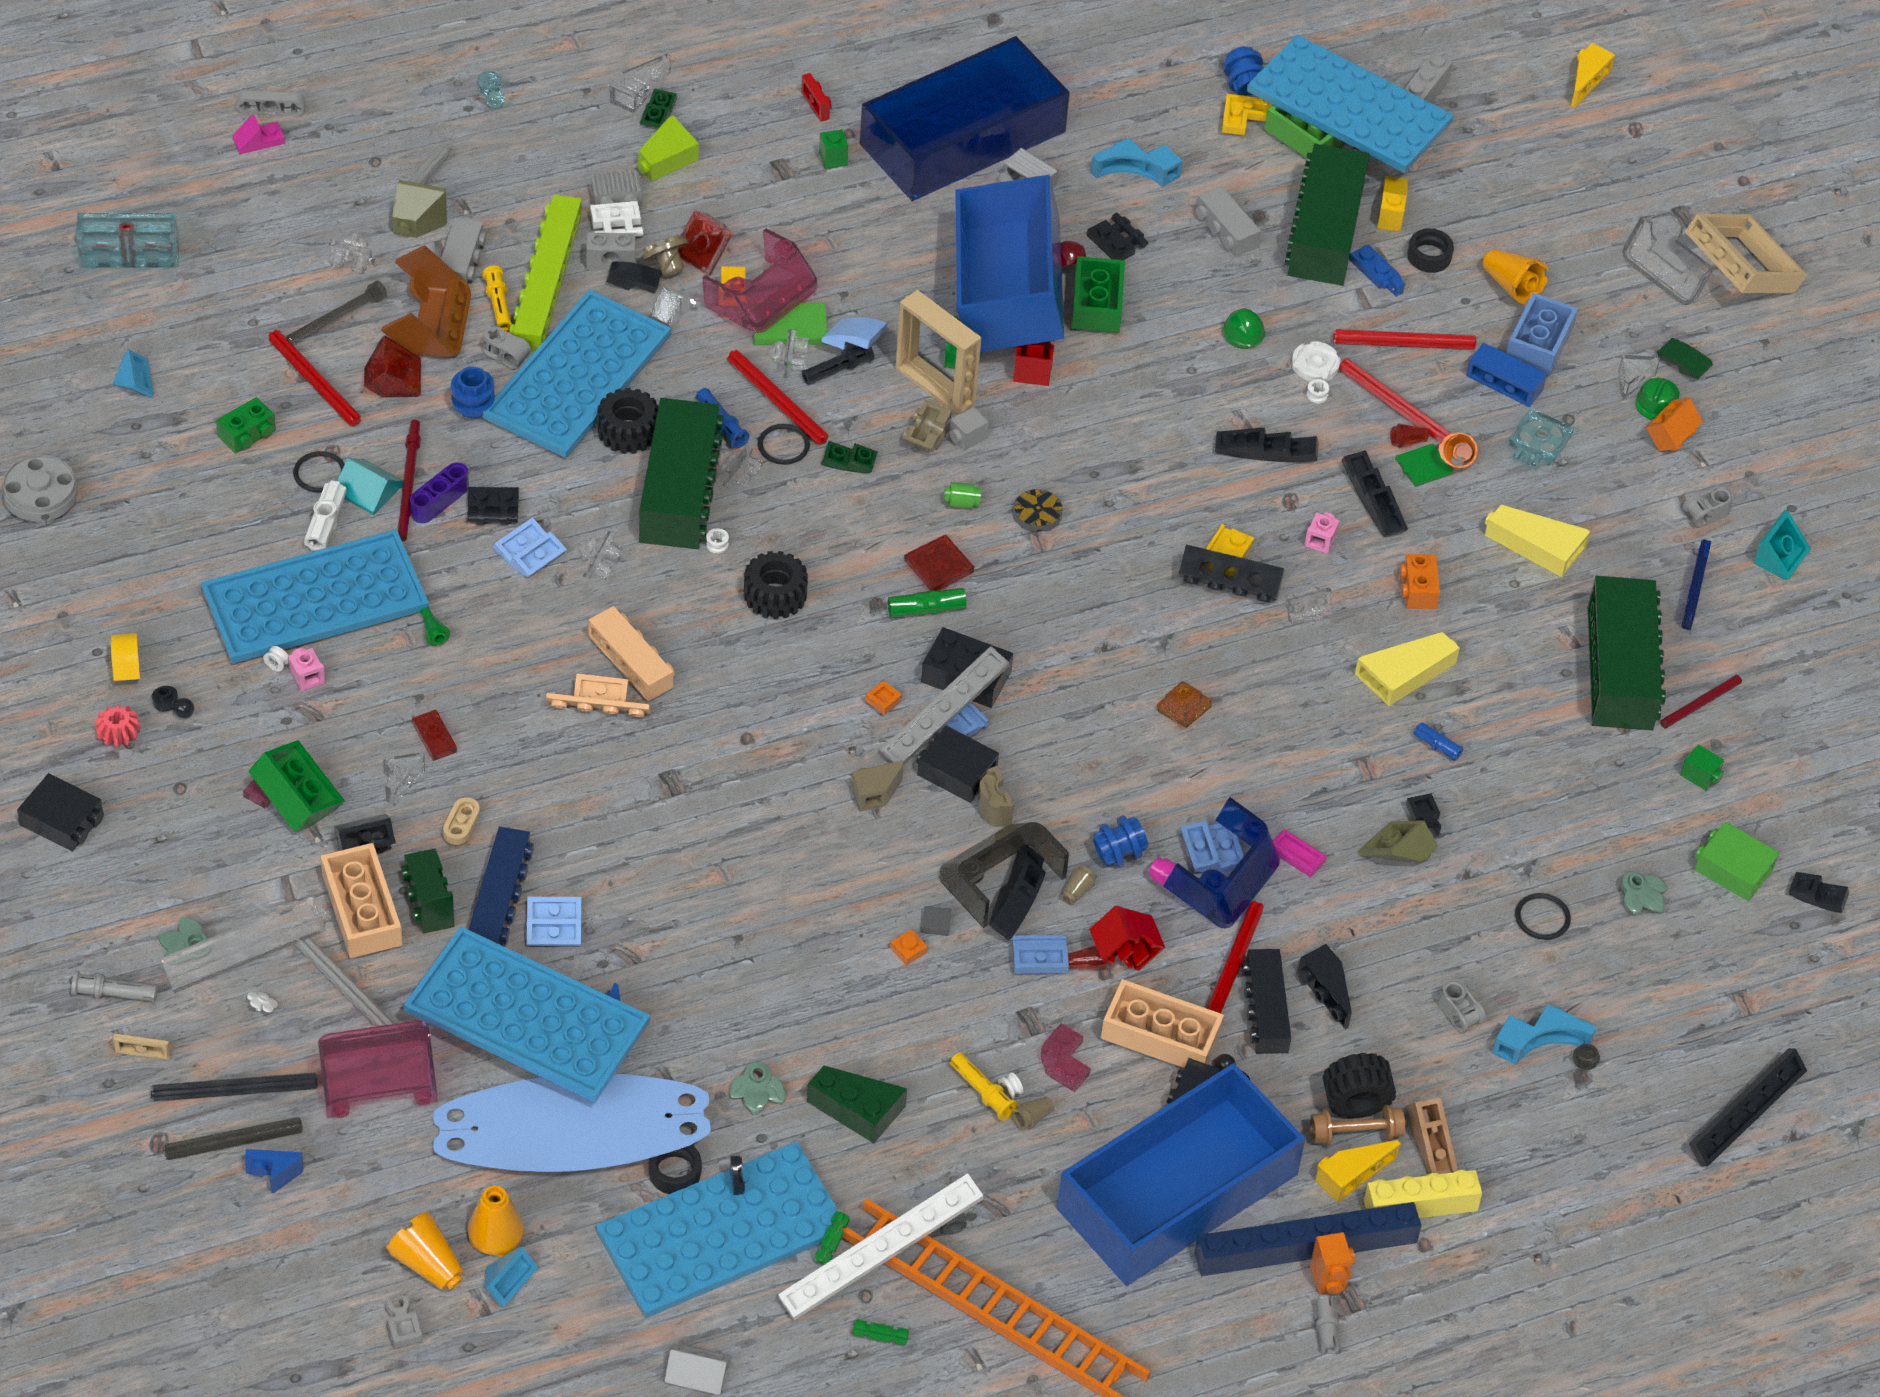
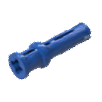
[696,388,750,449]

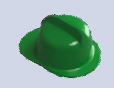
[1636,378,1680,420]

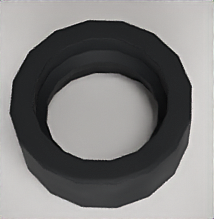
[1407,228,1454,273]
[648,1144,702,1194]

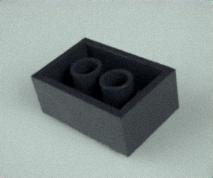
[921,627,1014,708]

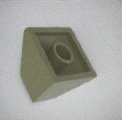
[392,180,447,238]
[1357,820,1438,863]

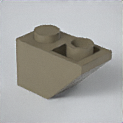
[851,761,904,812]

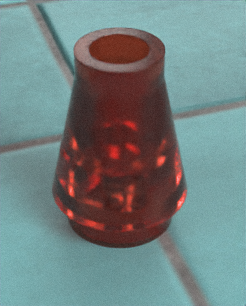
[1390,424,1428,448]
[1068,945,1107,971]

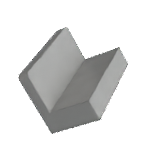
[665,1343,731,1395]

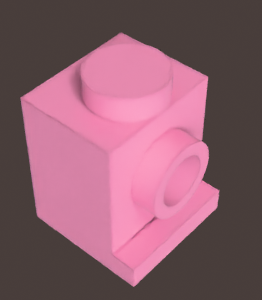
[1304,512,1340,554]
[288,648,325,691]

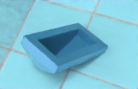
[113,349,154,398]
[484,1247,539,1307]

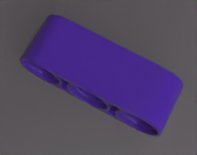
[410,462,469,524]

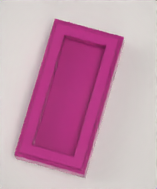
[1268,829,1327,878]

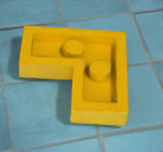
[1222,94,1272,136]

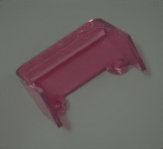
[702,228,818,332]

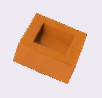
[865,680,902,715]
[890,929,928,966]

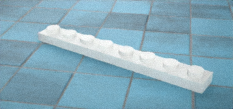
[778,1174,984,1320]

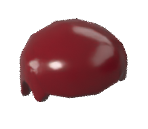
[1061,241,1086,267]

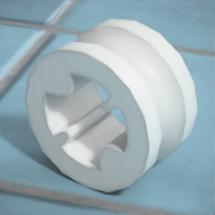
[1306,379,1329,403]
[706,528,729,554]
[263,646,289,672]
[998,1072,1023,1100]

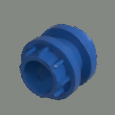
[1223,46,1264,96]
[451,367,495,419]
[1092,815,1149,868]

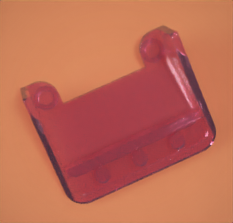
[318,1020,438,1118]

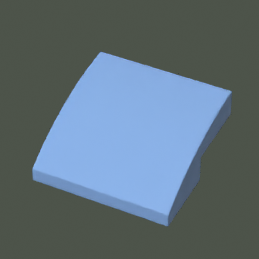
[821,317,887,350]
[493,517,567,578]
[527,897,581,946]

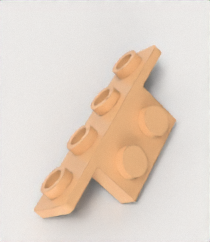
[546,674,651,717]

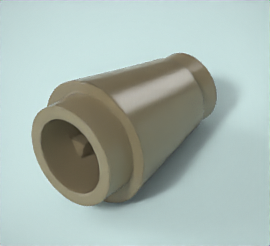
[1060,865,1096,905]
[1012,1096,1054,1130]

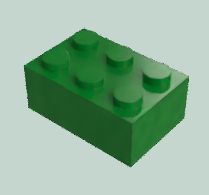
[1071,256,1125,333]

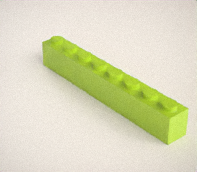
[509,194,582,352]

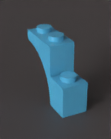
[1091,138,1183,187]
[1492,1004,1597,1065]

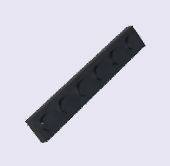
[1689,1048,1807,1167]

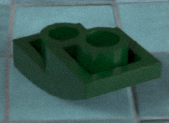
[640,88,677,129]
[1657,338,1713,379]
[821,441,878,473]

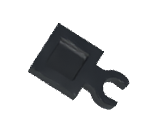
[1406,793,1441,835]

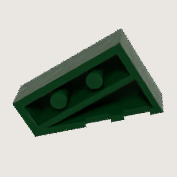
[400,848,455,934]
[807,1065,907,1144]

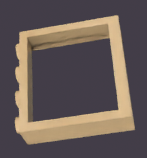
[1685,213,1807,293]
[895,290,981,415]

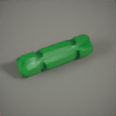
[814,1211,850,1265]
[853,1320,909,1346]

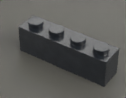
[1241,949,1291,1054]

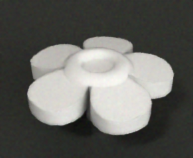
[247,992,278,1012]

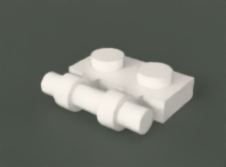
[590,201,643,237]

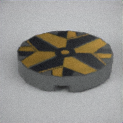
[1013,489,1063,532]

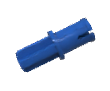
[1414,723,1464,761]

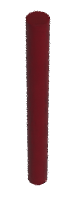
[1660,675,1742,729]

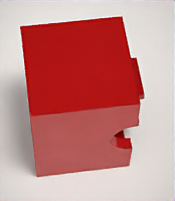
[1013,340,1055,386]
[1089,905,1166,971]

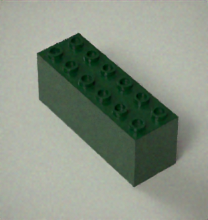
[1284,144,1369,286]
[639,398,724,550]
[1587,575,1666,731]

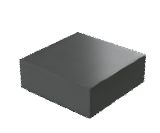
[922,906,952,936]

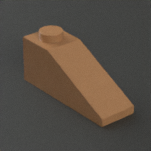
[1406,1097,1458,1174]

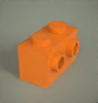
[1646,397,1703,452]
[1399,554,1440,609]
[1310,1232,1355,1295]

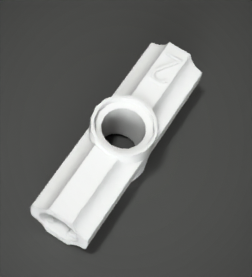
[304,480,346,551]

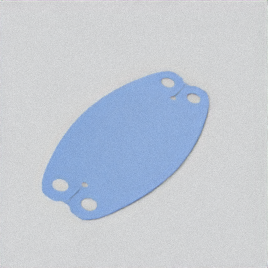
[433,1074,711,1172]

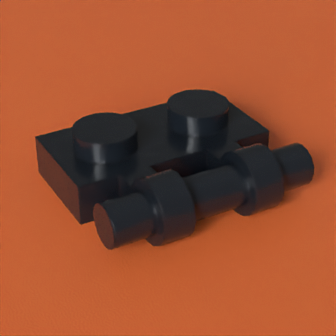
[1087,212,1148,260]
[467,487,519,525]

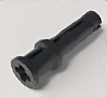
[801,346,874,385]

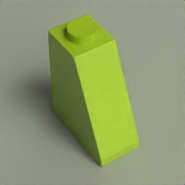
[637,115,699,182]

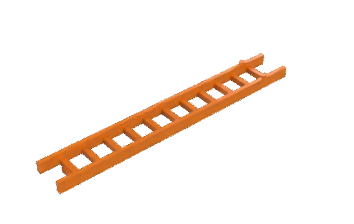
[842,1198,1151,1397]

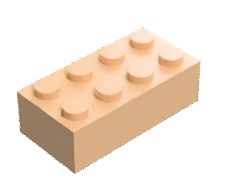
[321,843,402,958]
[1101,979,1224,1068]

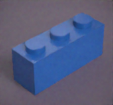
[1466,342,1547,408]

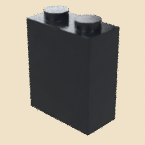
[916,725,999,803]
[17,773,104,852]

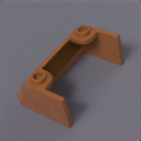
[381,245,471,358]

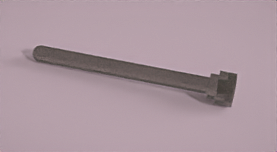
[286,281,387,343]

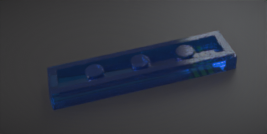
[1681,539,1711,631]

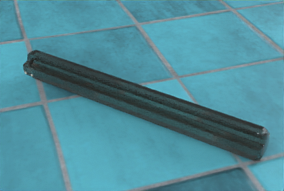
[164,1117,303,1160]

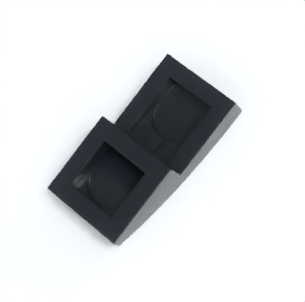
[606,261,662,294]
[1789,872,1849,913]

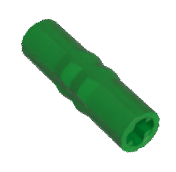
[887,588,967,618]

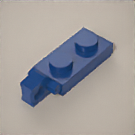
[1349,244,1405,297]

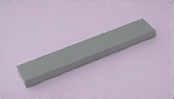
[880,646,1010,765]

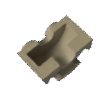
[902,400,952,452]
[978,765,1014,827]

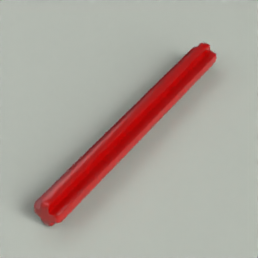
[1333,329,1476,350]
[268,330,361,427]
[727,350,829,445]
[1339,358,1452,444]
[1206,901,1264,1014]

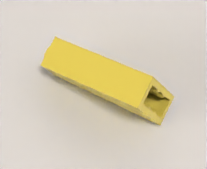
[1485,505,1591,578]
[1355,632,1460,706]

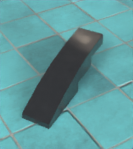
[1215,427,1319,462]
[1341,450,1408,537]

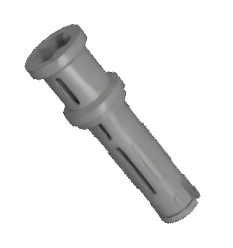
[71,970,157,1002]

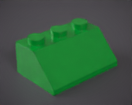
[248,740,345,833]

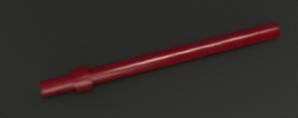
[398,420,421,541]

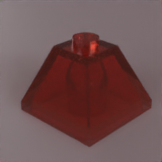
[678,210,733,276]
[364,335,421,398]

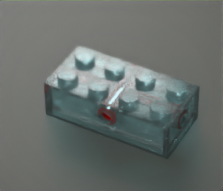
[76,213,180,268]

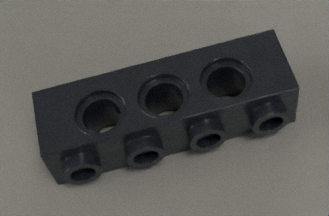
[1179,544,1285,603]

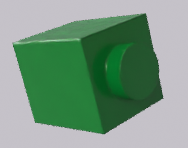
[819,129,848,169]
[1680,744,1724,791]

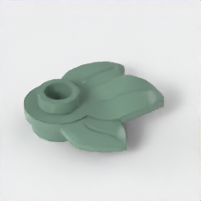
[1621,871,1668,915]
[158,917,210,963]
[730,1062,785,1115]

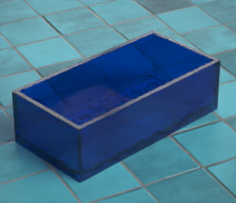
[860,36,1070,201]

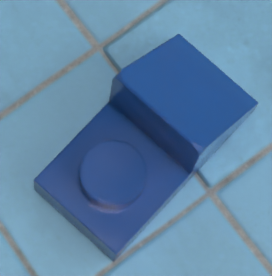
[245,1149,304,1193]

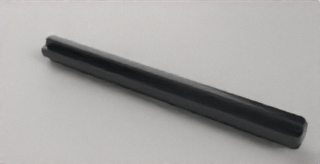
[151,1073,318,1101]

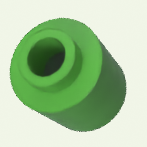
[944,482,981,509]

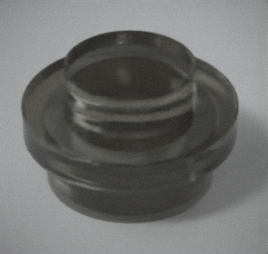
[1572,1044,1600,1070]

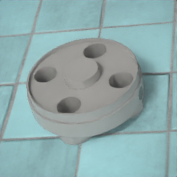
[2,455,78,525]

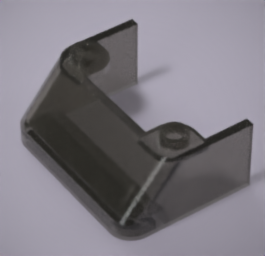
[939,822,1069,928]

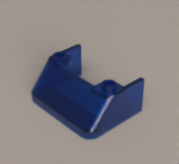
[1163,797,1280,928]

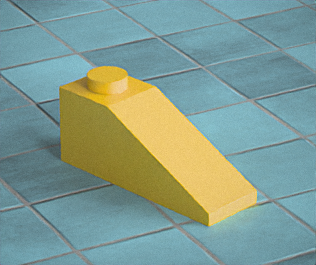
[1571,42,1615,108]
[1377,175,1409,232]
[1315,1140,1401,1203]

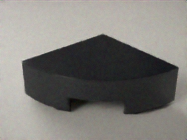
[730,1155,745,1195]

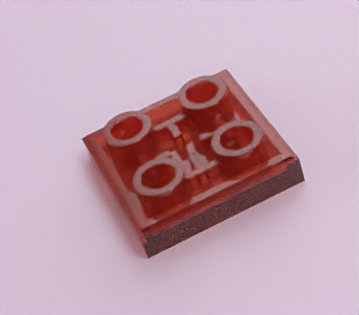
[904,534,974,591]

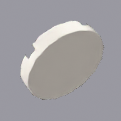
[1291,341,1340,382]

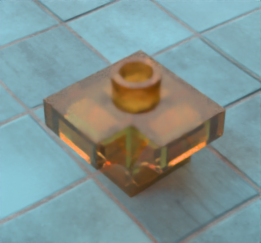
[1157,681,1212,728]

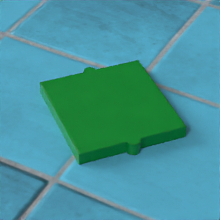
[1395,443,1453,487]

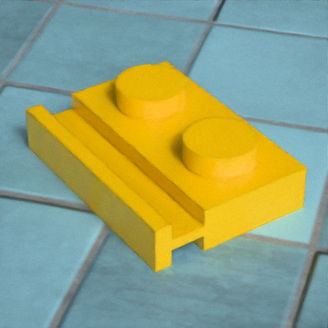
[1202,524,1254,577]

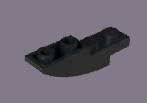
[989,843,1046,940]

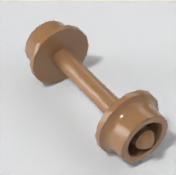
[1308,1105,1407,1146]

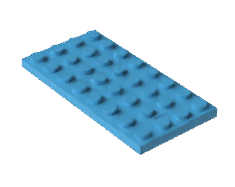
[1247,34,1454,173]
[482,289,671,458]
[201,529,429,664]
[403,926,650,1102]
[596,1141,848,1319]

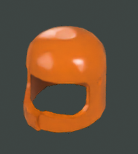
[1439,432,1480,469]

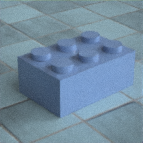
[1506,293,1578,375]

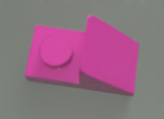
[232,114,285,155]

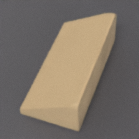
[113,1034,174,1060]

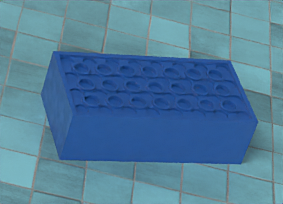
[955,174,1064,352]
[1056,1063,1305,1287]

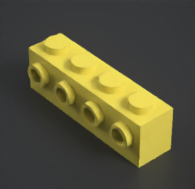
[1364,1170,1482,1218]

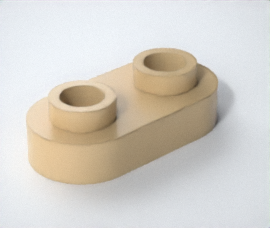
[443,797,480,845]

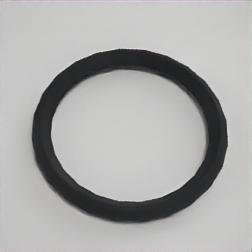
[758,424,810,465]
[293,451,345,493]
[1515,893,1571,940]

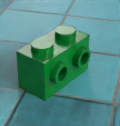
[216,397,276,454]

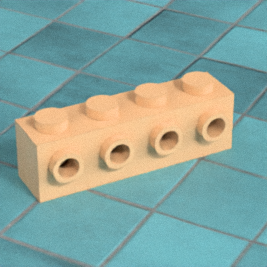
[588,606,675,702]

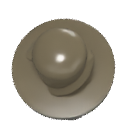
[642,235,689,276]

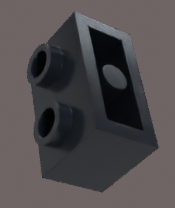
[333,814,396,851]

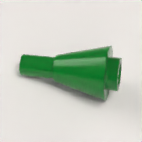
[420,607,450,646]

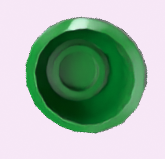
[1223,308,1265,349]

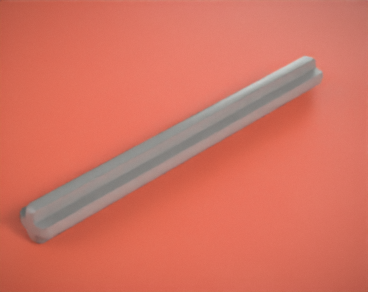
[292,930,402,1042]

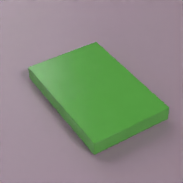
[753,303,827,345]

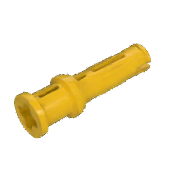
[482,265,512,332]
[949,1052,1018,1121]

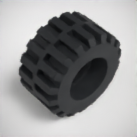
[597,388,659,454]
[744,551,808,619]
[1322,1053,1396,1119]

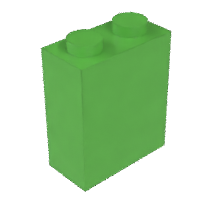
[1695,822,1779,901]

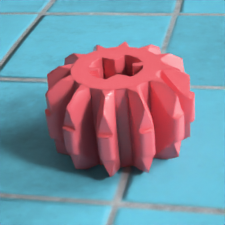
[95,704,140,748]

